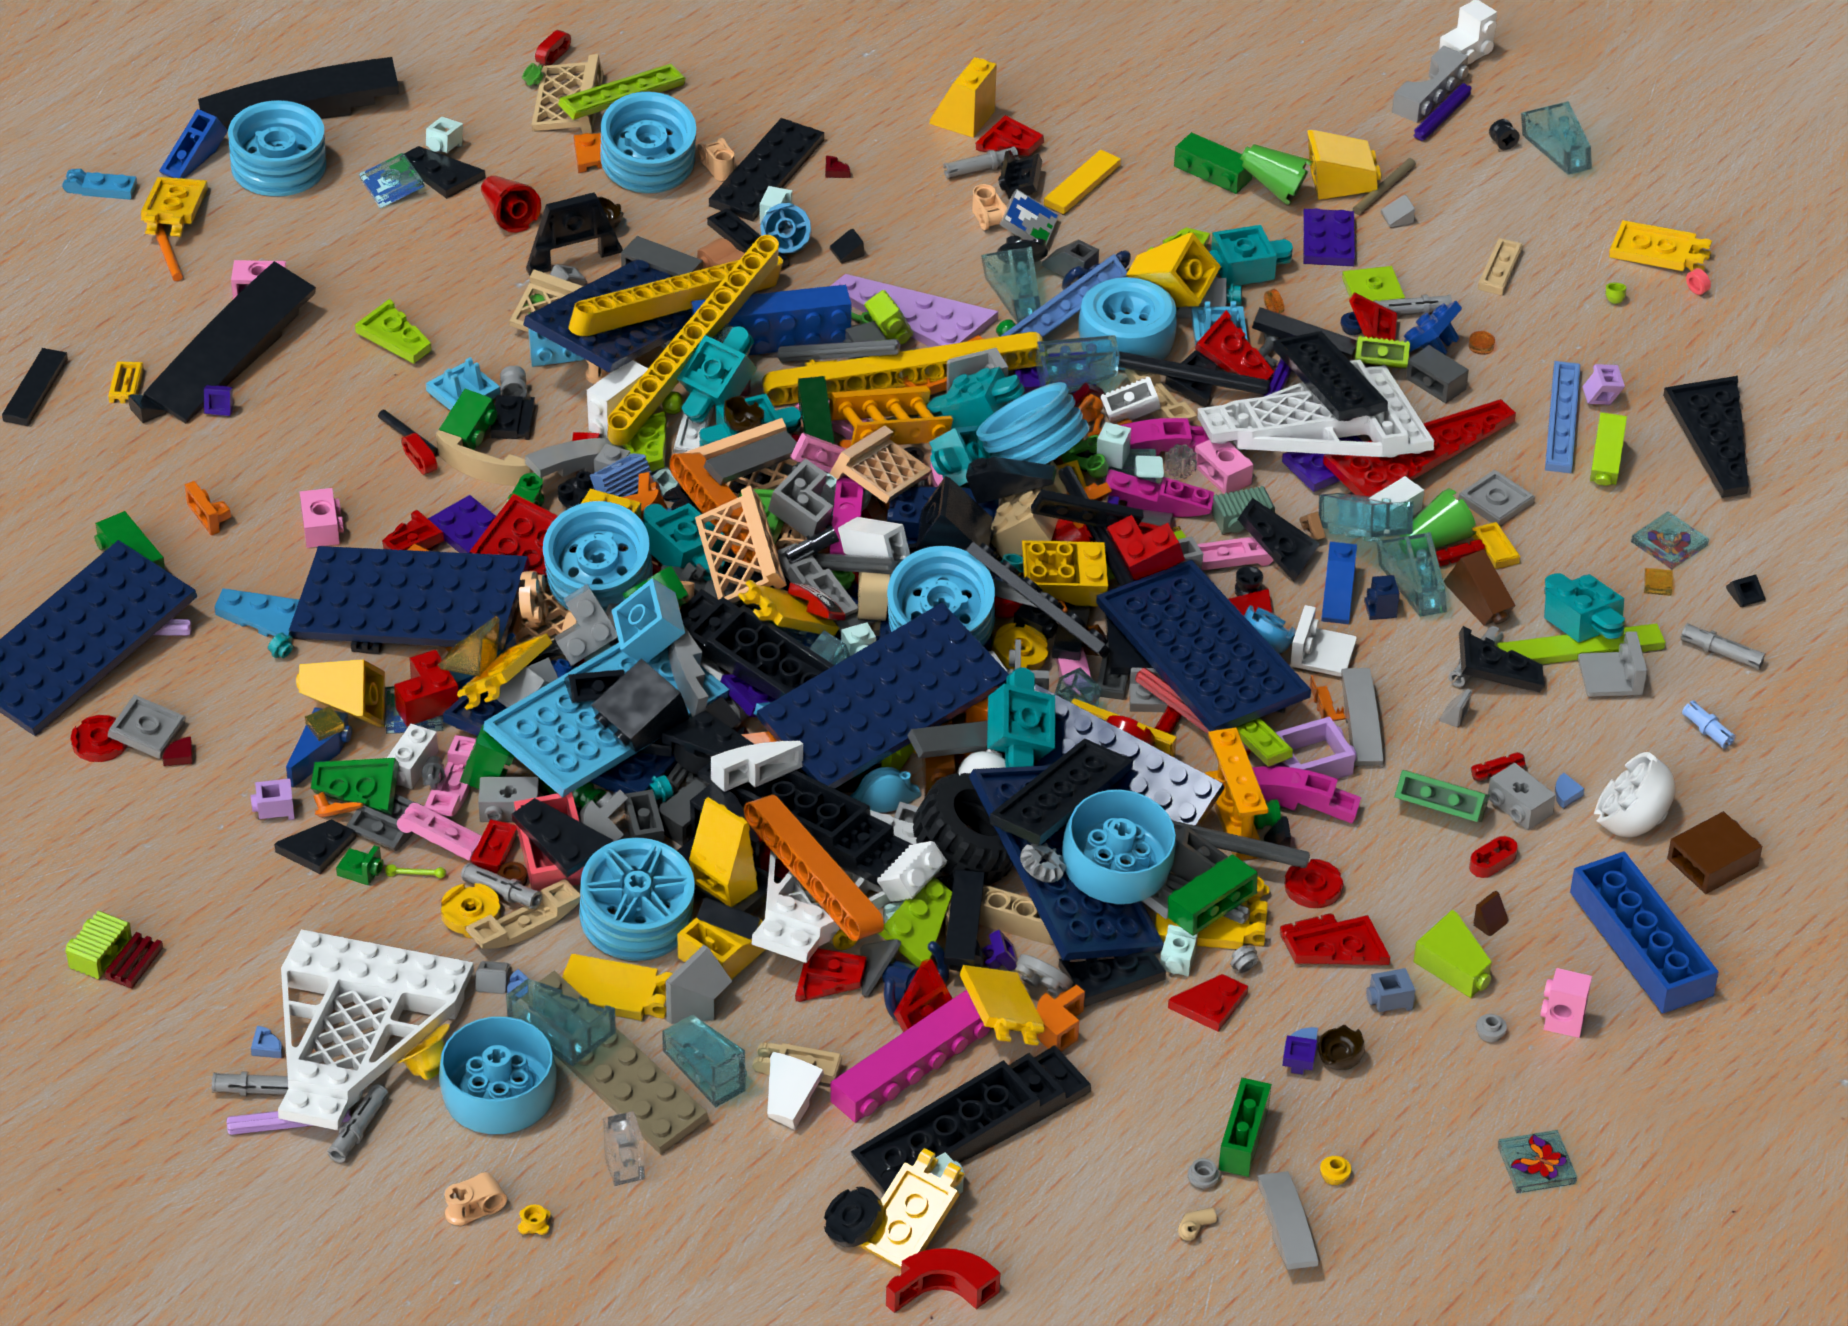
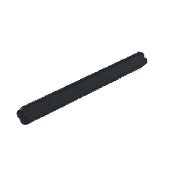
[1114,351,1270,395]
[1058,466,1135,586]

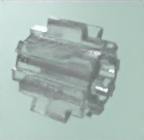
[1165,444,1197,480]

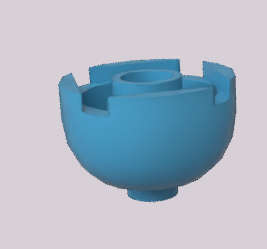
[760,203,812,255]
[1244,605,1296,654]

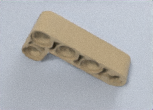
[858,572,890,621]
[945,885,1055,945]

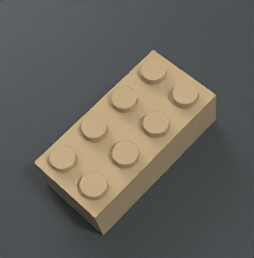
[991,460,1067,559]

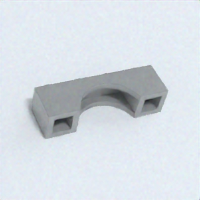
[1392,46,1469,123]

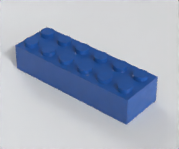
[691,284,852,356]
[1570,851,1719,1014]

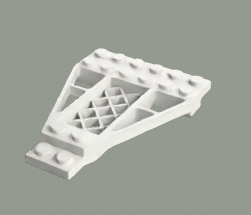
[1197,359,1434,457]
[751,810,943,963]
[278,929,474,1130]

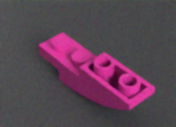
[1120,418,1210,456]
[1104,469,1215,517]
[830,473,864,555]
[1252,766,1361,823]

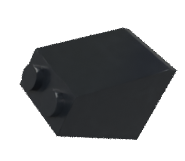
[916,476,994,551]
[592,659,690,752]

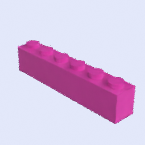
[831,989,991,1123]

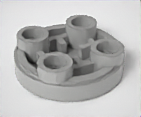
[1015,954,1074,997]

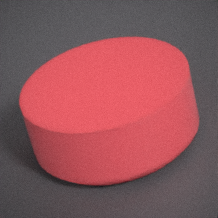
[1686,268,1711,295]

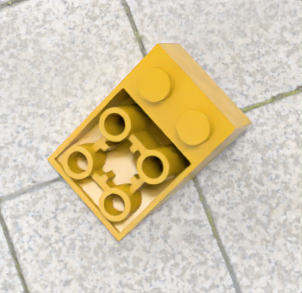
[1022,540,1108,606]
[689,797,758,907]
[677,914,766,980]

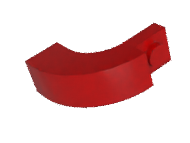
[886,1248,1001,1313]

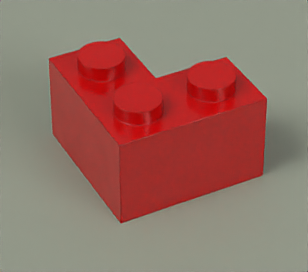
[1107,515,1185,581]
[394,649,459,727]

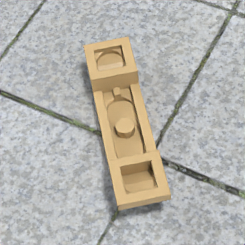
[1125,368,1197,422]
[436,430,533,486]
[466,879,580,949]

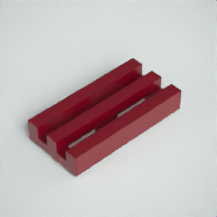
[105,932,163,989]

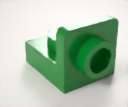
[336,845,384,886]

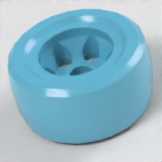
[1078,277,1177,370]
[1062,790,1176,904]
[439,1017,557,1134]

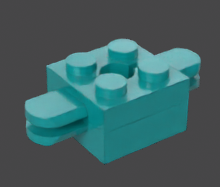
[1209,225,1293,287]
[677,326,757,423]
[927,366,1025,430]
[699,393,801,447]
[929,425,992,488]
[642,503,725,581]
[1544,573,1625,643]
[987,667,1055,767]

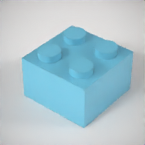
[612,578,685,663]

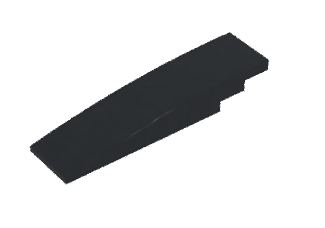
[198,57,399,130]
[143,261,316,424]
[680,589,834,699]
[698,761,913,887]
[851,1045,1091,1194]

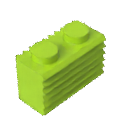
[864,290,914,345]
[1354,336,1410,369]
[65,911,132,979]

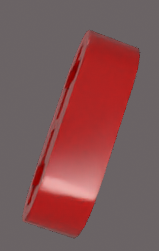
[535,30,571,66]
[401,433,437,475]
[1469,836,1518,878]

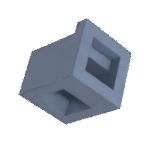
[1366,968,1415,1012]

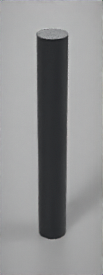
[378,409,438,456]

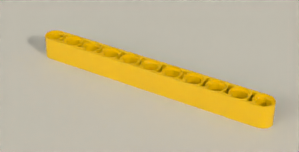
[608,235,779,446]
[569,256,783,336]
[762,332,1048,406]

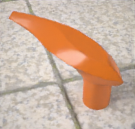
[313,791,363,817]

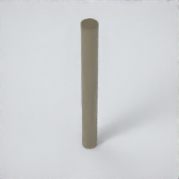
[1353,158,1416,215]

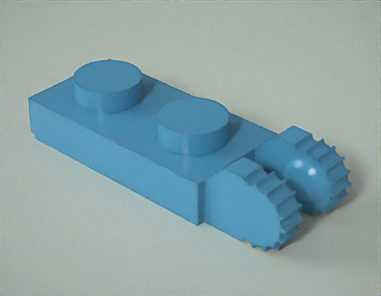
[62,168,137,200]

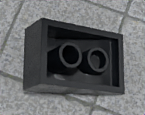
[690,782,760,868]

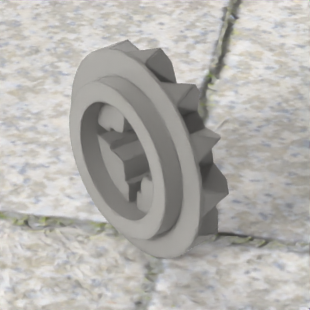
[1020,842,1066,882]

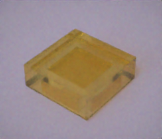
[1644,568,1673,596]
[305,706,345,741]

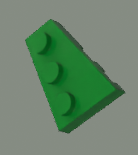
[311,758,399,815]

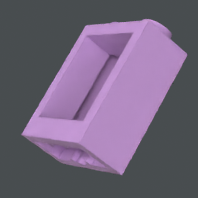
[1274,717,1357,779]

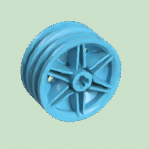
[600,92,696,193]
[228,101,326,196]
[976,382,1090,464]
[543,501,653,612]
[887,546,995,646]
[579,838,695,961]

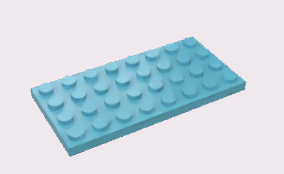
[483,643,730,798]

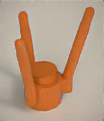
[1078,394,1104,435]

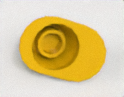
[397,1024,450,1080]

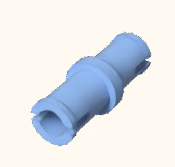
[1682,700,1736,749]

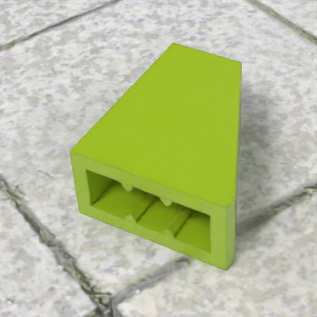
[1590,412,1627,486]
[1413,910,1492,998]

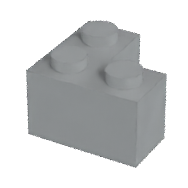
[768,458,833,537]
[554,584,618,666]

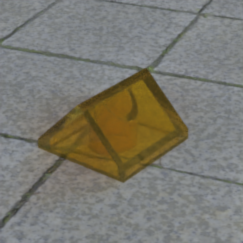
[438,616,500,677]

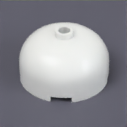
[1594,752,1675,838]

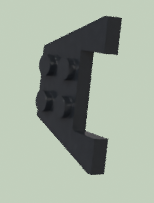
[526,192,623,276]

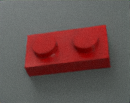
[470,819,518,874]

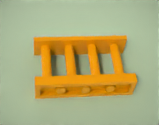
[829,386,953,446]
[1205,728,1268,861]

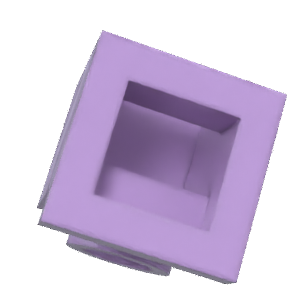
[1582,364,1625,405]
[251,779,295,820]

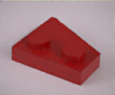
[975,115,1044,156]
[1349,292,1397,342]
[382,510,444,550]
[795,948,867,1002]
[894,959,953,1032]
[1168,974,1248,1032]

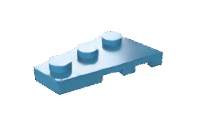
[214,588,299,637]

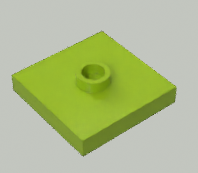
[1342,266,1405,301]

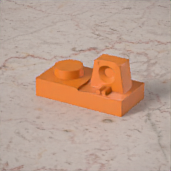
[185,481,231,536]

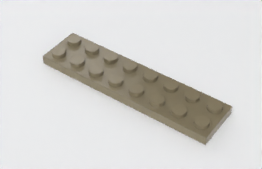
[507,970,708,1155]

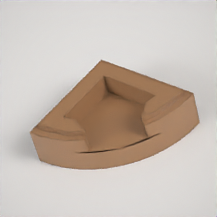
[1299,511,1326,540]

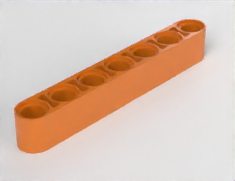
[670,452,778,567]
[744,795,884,941]

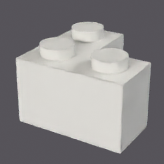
[1439,0,1497,65]

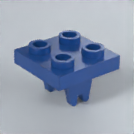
[1404,301,1462,355]

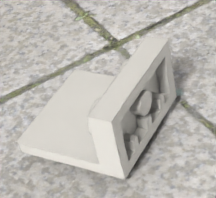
[1290,605,1357,677]

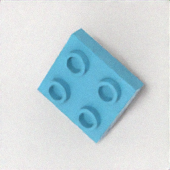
[1191,301,1248,346]
[528,328,584,367]
[426,357,501,411]

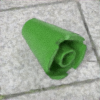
[1240,144,1313,206]
[1398,488,1476,556]

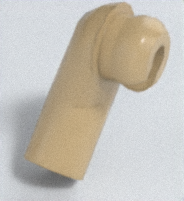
[1178,1207,1217,1241]

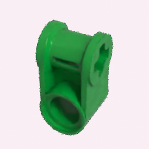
[506,473,544,507]

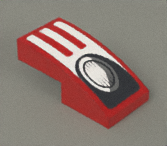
[788,583,846,620]

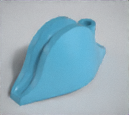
[850,767,921,813]

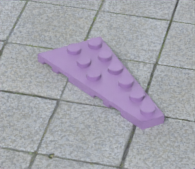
[830,274,998,347]

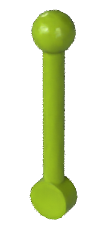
[385,864,446,879]

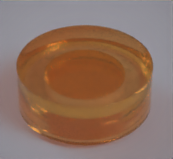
[1264,289,1285,314]
[1468,331,1495,355]

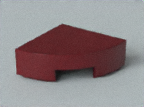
[825,156,850,178]
[1072,382,1105,407]
[163,737,193,766]

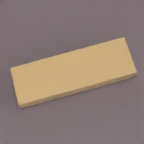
[1478,238,1523,296]

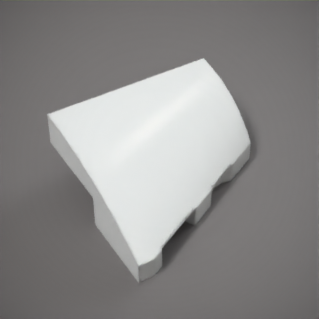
[767,1052,824,1130]

